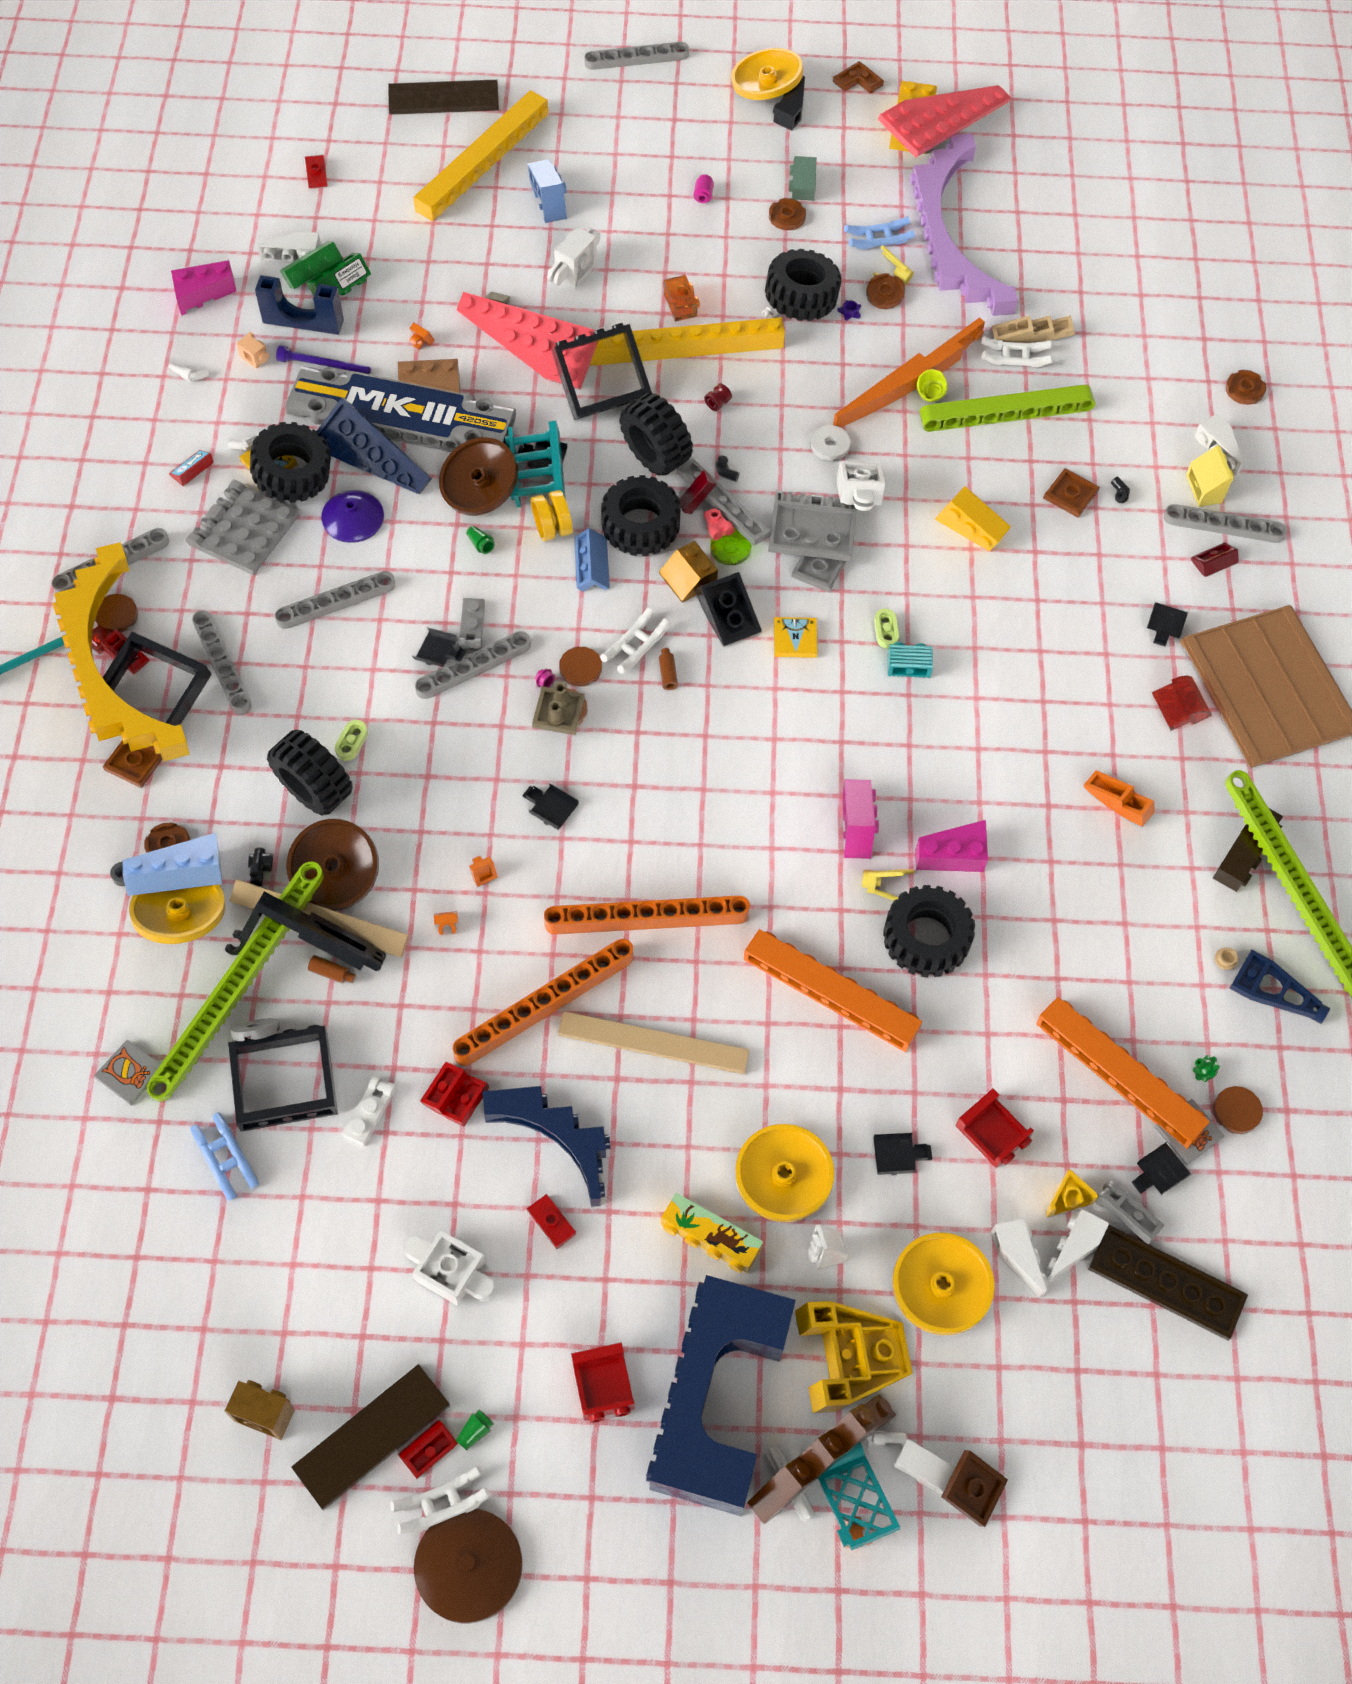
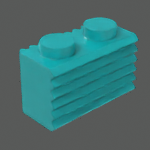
[887,642,933,678]

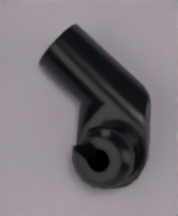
[715,455,740,482]
[1111,476,1130,503]

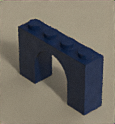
[255,275,344,335]

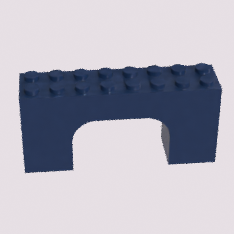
[646,1275,796,1516]

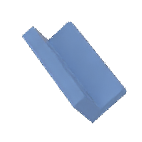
[574,528,610,592]

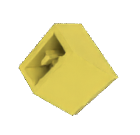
[1186,446,1234,507]

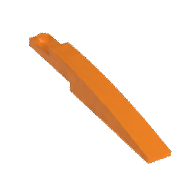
[833,317,985,427]

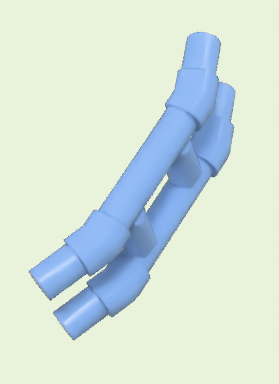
[844,216,916,250]
[190,1113,259,1201]

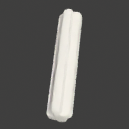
[765,1445,815,1522]

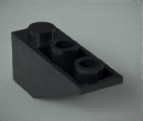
[773,76,805,131]

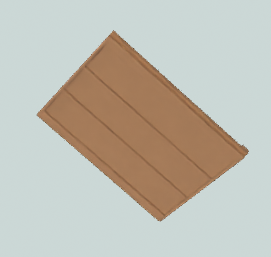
[1180,605,1352,768]

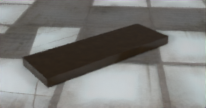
[388,79,499,115]
[1088,1225,1248,1341]
[291,1364,450,1511]

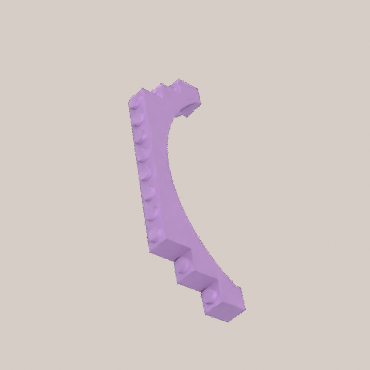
[910,134,1018,316]

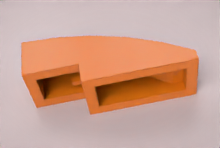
[1084,770,1155,827]

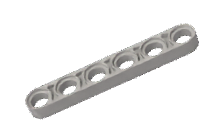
[585,42,689,70]
[1164,504,1287,543]
[51,528,169,593]
[275,571,395,629]
[192,610,252,715]
[415,631,531,699]

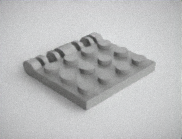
[186,480,300,575]
[768,490,857,561]

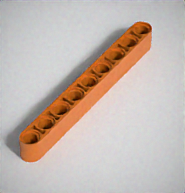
[544,896,750,935]
[452,939,633,1066]

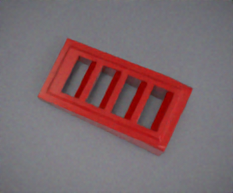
[101,629,150,675]

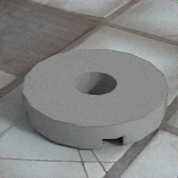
[230,1018,280,1041]

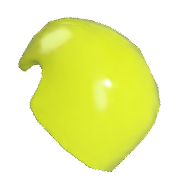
[917,369,948,403]

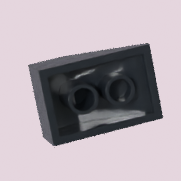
[695,572,762,647]

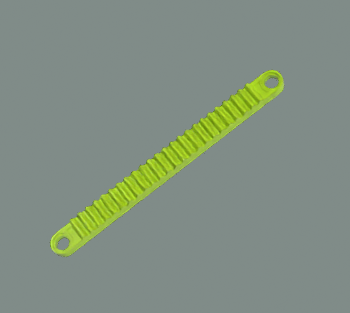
[1225,770,1352,998]
[147,862,324,1102]

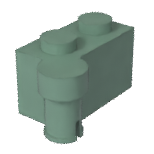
[789,156,817,201]

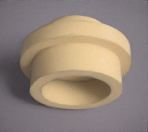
[1214,948,1239,970]

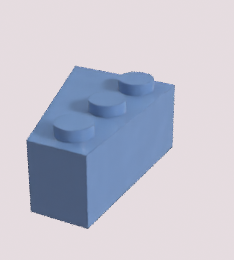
[528,159,567,223]

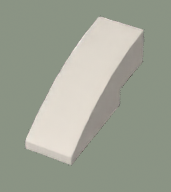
[894,1439,955,1495]

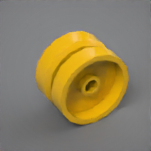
[531,490,573,542]

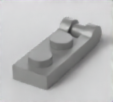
[459,598,485,651]
[1095,1180,1165,1244]

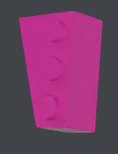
[171,260,236,316]
[842,779,879,859]
[915,820,988,872]

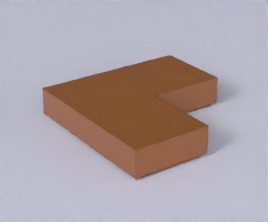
[833,61,884,93]

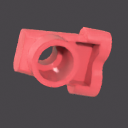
[703,508,735,540]

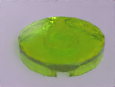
[710,529,751,566]

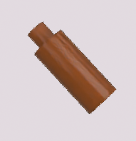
[659,648,678,690]
[308,955,356,984]

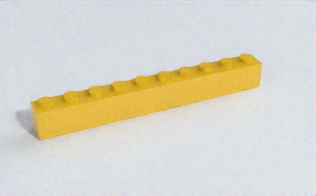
[413,90,549,221]
[590,317,785,366]

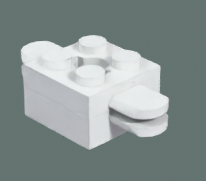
[547,227,601,288]
[836,460,885,511]
[404,1230,495,1306]

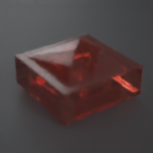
[92,625,110,654]

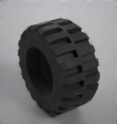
[765,249,842,321]
[619,393,693,476]
[250,422,331,503]
[601,475,681,556]
[267,730,353,816]
[883,885,975,978]

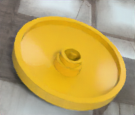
[731,48,804,100]
[129,884,226,944]
[735,1124,834,1222]
[892,1232,995,1335]

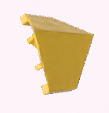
[1046,1169,1098,1218]

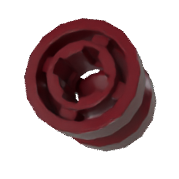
[704,383,732,412]

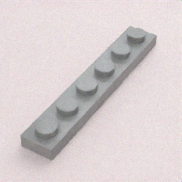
[677,458,770,546]

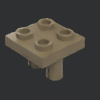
[532,682,585,735]

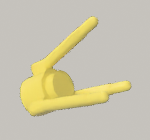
[873,245,914,285]
[862,869,915,901]

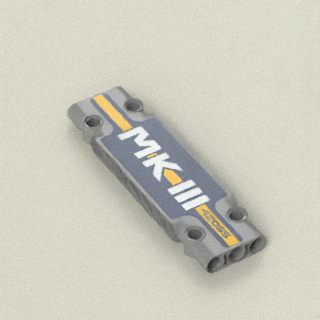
[286,366,516,452]

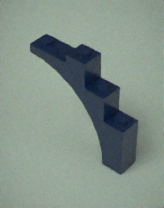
[483,1086,611,1207]

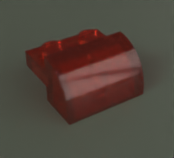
[1152,675,1212,731]

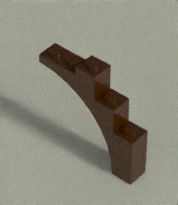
[747,1394,896,1524]

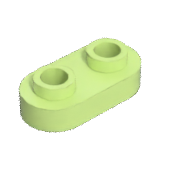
[874,609,899,649]
[335,720,368,761]

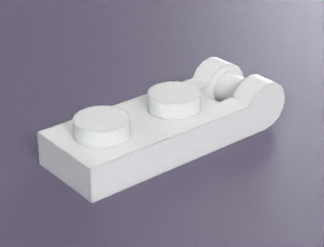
[342,1075,396,1146]

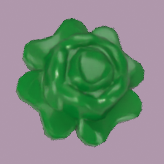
[1193,1055,1220,1082]

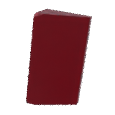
[679,470,717,515]
[1191,542,1239,577]

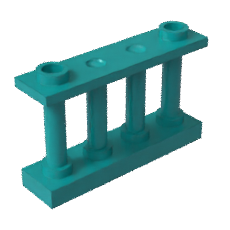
[505,420,566,508]

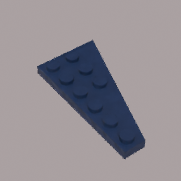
[317,398,432,494]

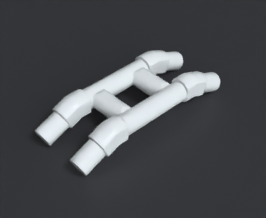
[981,336,1052,368]
[600,607,671,673]
[390,1466,491,1534]

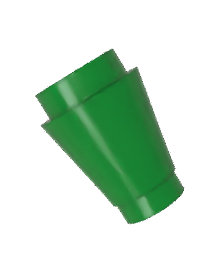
[466,526,495,554]
[456,1410,494,1450]

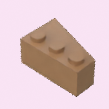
[398,359,460,393]

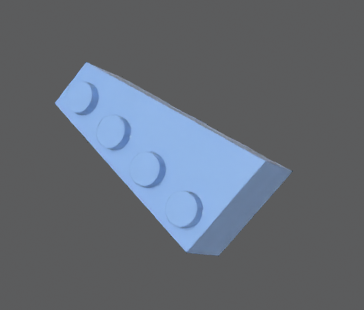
[123,833,222,896]

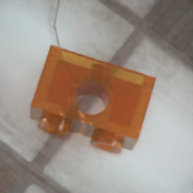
[663,275,700,322]

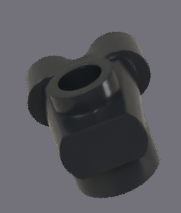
[248,847,273,887]

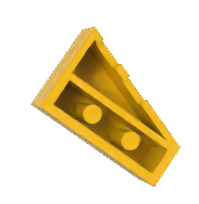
[935,486,1011,551]

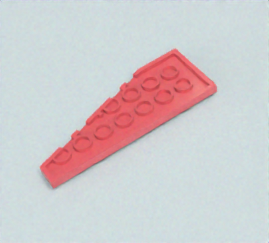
[878,85,1011,158]
[457,292,598,390]

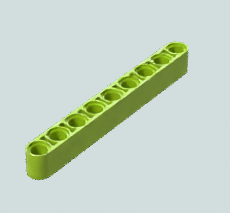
[919,385,1096,431]

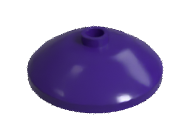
[321,490,384,543]

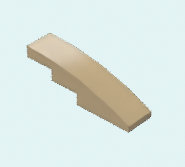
[992,315,1075,343]

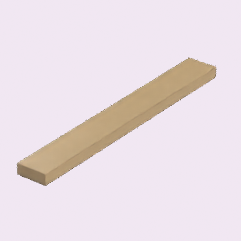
[229,879,409,957]
[558,1011,749,1074]

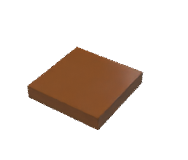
[1043,468,1100,518]
[102,740,163,788]

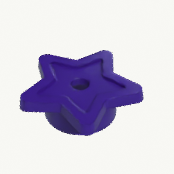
[837,300,861,321]

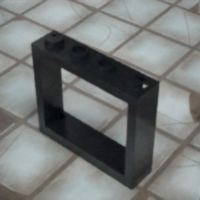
[551,323,652,420]
[102,631,212,726]
[228,1025,338,1132]

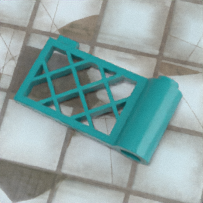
[817,1443,900,1551]

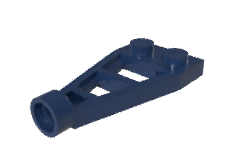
[1229,949,1330,1024]

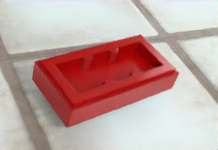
[305,155,328,188]
[526,1194,576,1249]

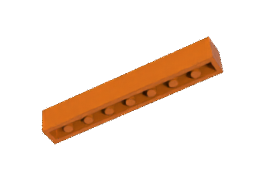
[744,929,923,1053]
[1036,997,1210,1149]

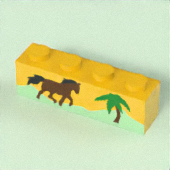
[661,1193,763,1274]

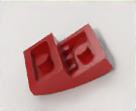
[420,1062,490,1127]

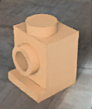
[236,332,269,368]

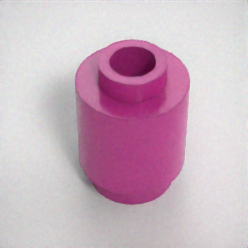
[693,174,714,203]

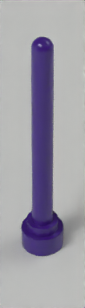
[276,345,371,374]

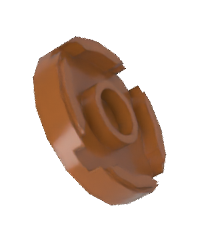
[769,198,806,230]
[866,273,905,309]
[1226,370,1266,405]
[95,594,138,633]
[559,647,602,687]
[144,822,191,853]
[1213,1086,1263,1134]

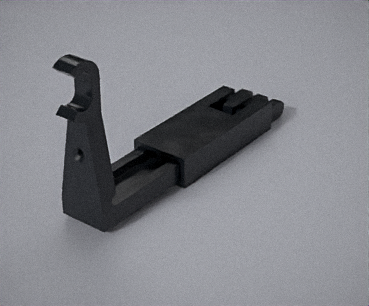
[225,891,386,971]

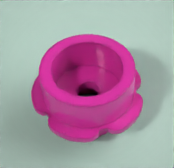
[535,668,555,688]

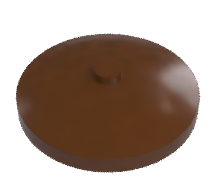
[439,437,518,516]
[286,819,379,911]
[414,1509,523,1624]

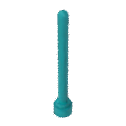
[0,637,64,675]

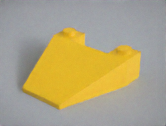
[795,1301,913,1414]

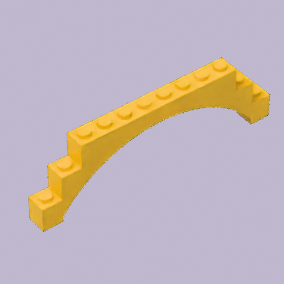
[52,542,190,762]

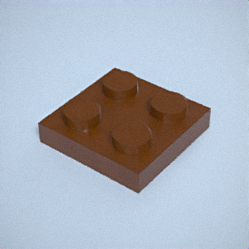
[941,1450,1008,1527]

